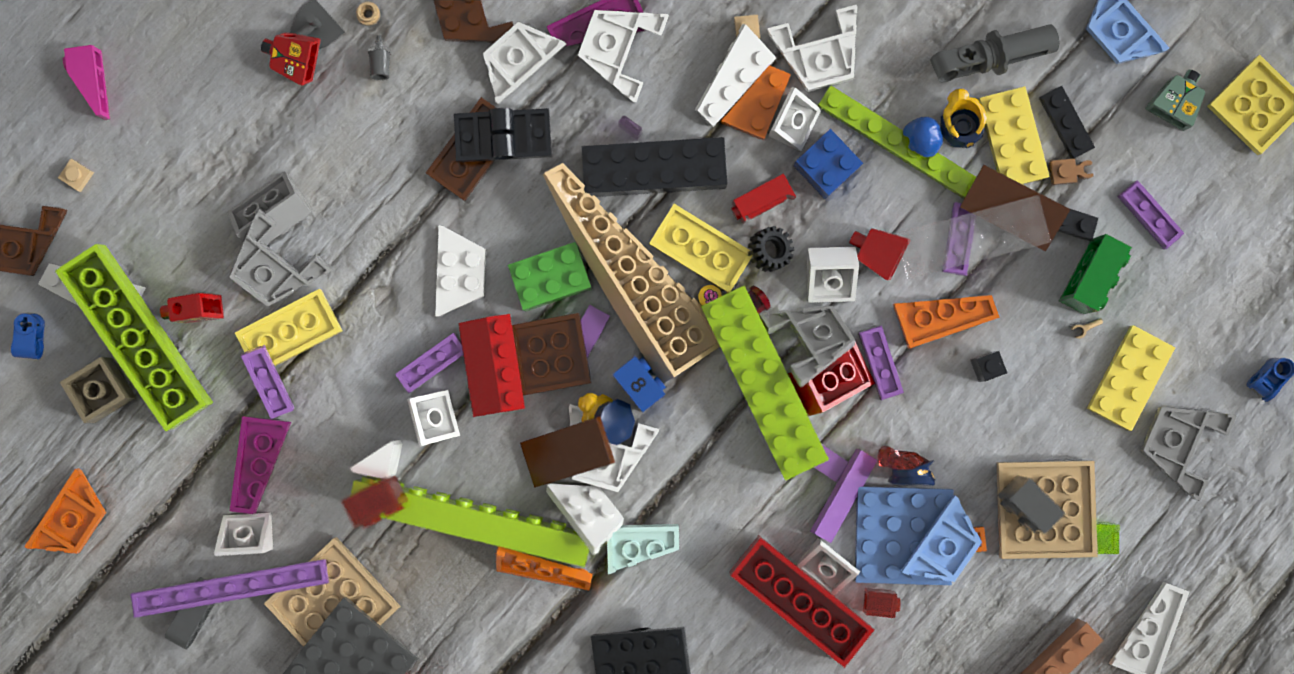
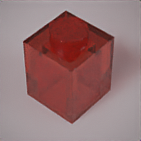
[863,588,901,618]

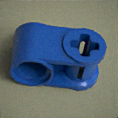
[11,313,45,359]
[1246,358,1294,402]

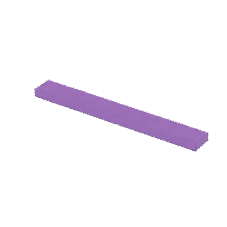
[131,559,329,618]

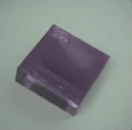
[618,116,642,140]

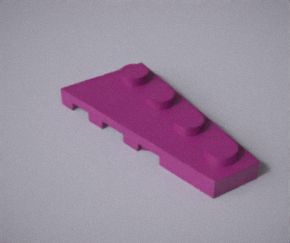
[546,0,647,48]
[230,416,291,514]

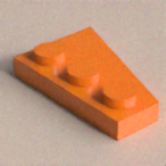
[721,65,791,140]

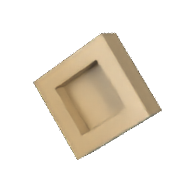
[734,14,760,39]
[58,159,94,192]

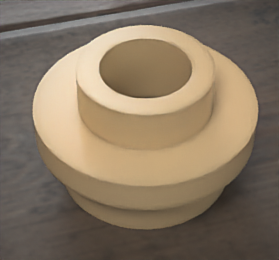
[356,2,380,26]

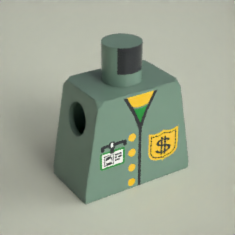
[1145,69,1205,131]

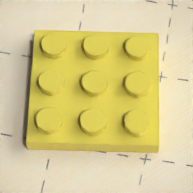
[1207,55,1294,156]

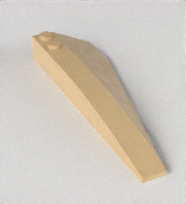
[543,163,720,383]

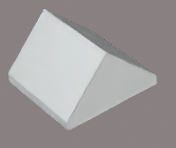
[769,87,822,151]
[407,390,460,446]
[350,440,403,479]
[214,513,273,556]
[797,538,860,595]

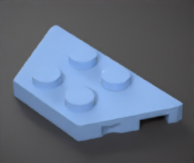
[1086,0,1169,64]
[900,495,982,582]

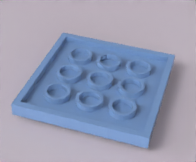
[855,486,954,585]

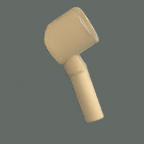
[1071,318,1103,339]

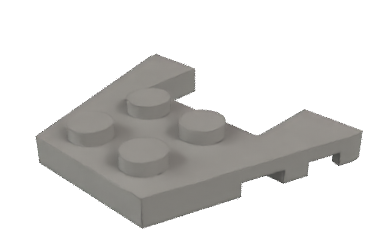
[229,209,332,307]
[759,306,855,387]
[1140,407,1237,501]

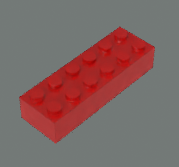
[729,535,875,668]

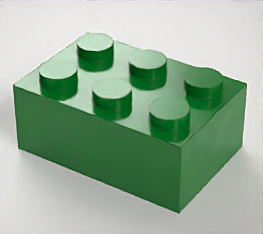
[1059,234,1132,314]

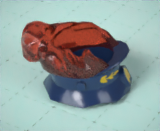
[877,446,936,486]

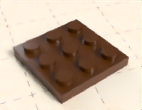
[512,313,592,396]

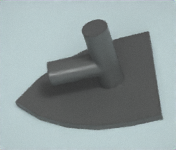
[290,0,345,49]

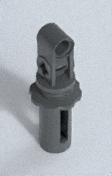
[930,24,1060,82]

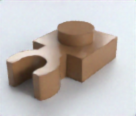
[1049,159,1094,185]

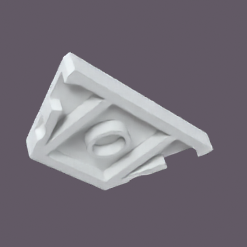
[483,22,567,104]
[435,226,486,317]
[546,484,624,555]

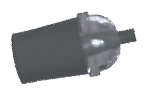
[367,35,391,81]

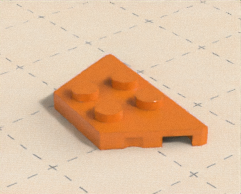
[24,468,106,554]

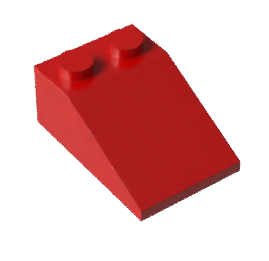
[787,342,875,416]

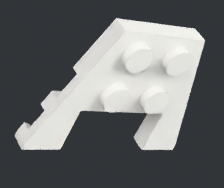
[767,4,857,92]
[578,10,669,103]
[569,404,659,492]

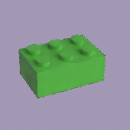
[508,242,592,312]

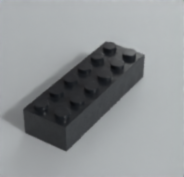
[581,137,727,197]

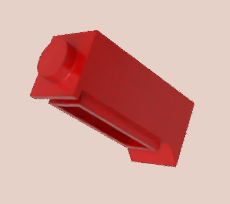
[731,173,796,224]

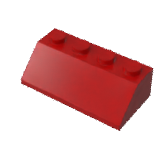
[458,314,525,417]

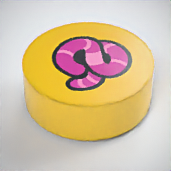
[698,285,722,306]

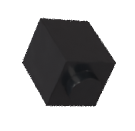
[970,351,1008,382]

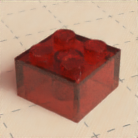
[341,475,408,529]

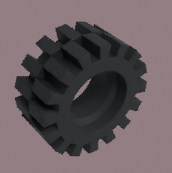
[748,226,794,272]

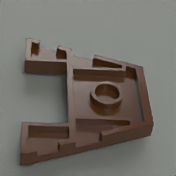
[434,0,514,43]
[0,206,67,276]

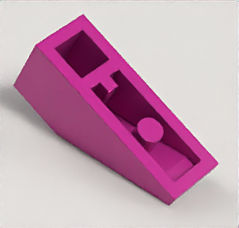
[63,45,110,120]

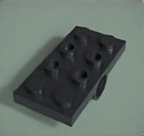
[454,108,552,163]
[591,627,691,674]

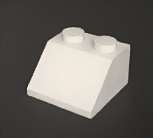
[807,247,859,303]

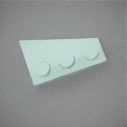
[607,524,679,574]

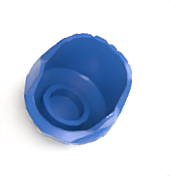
[903,117,943,157]

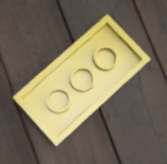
[978,87,1050,184]
[649,204,753,293]
[235,289,342,366]
[1086,325,1175,431]

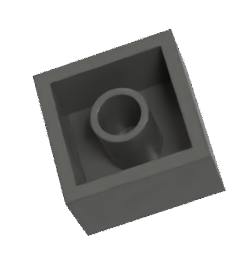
[997,475,1066,534]

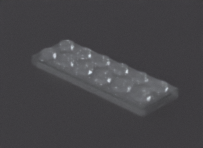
[896,195,1051,279]

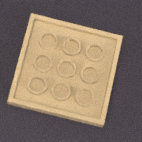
[996,461,1098,559]
[264,537,401,647]

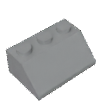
[227,171,312,246]

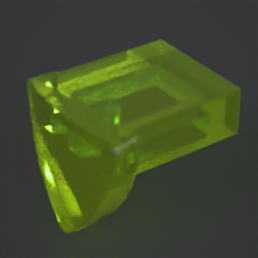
[1097,522,1120,554]

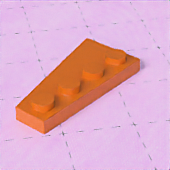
[893,295,1000,349]
[496,546,592,590]

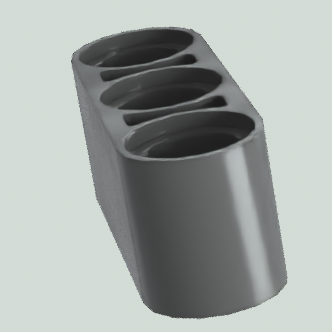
[165,577,215,650]

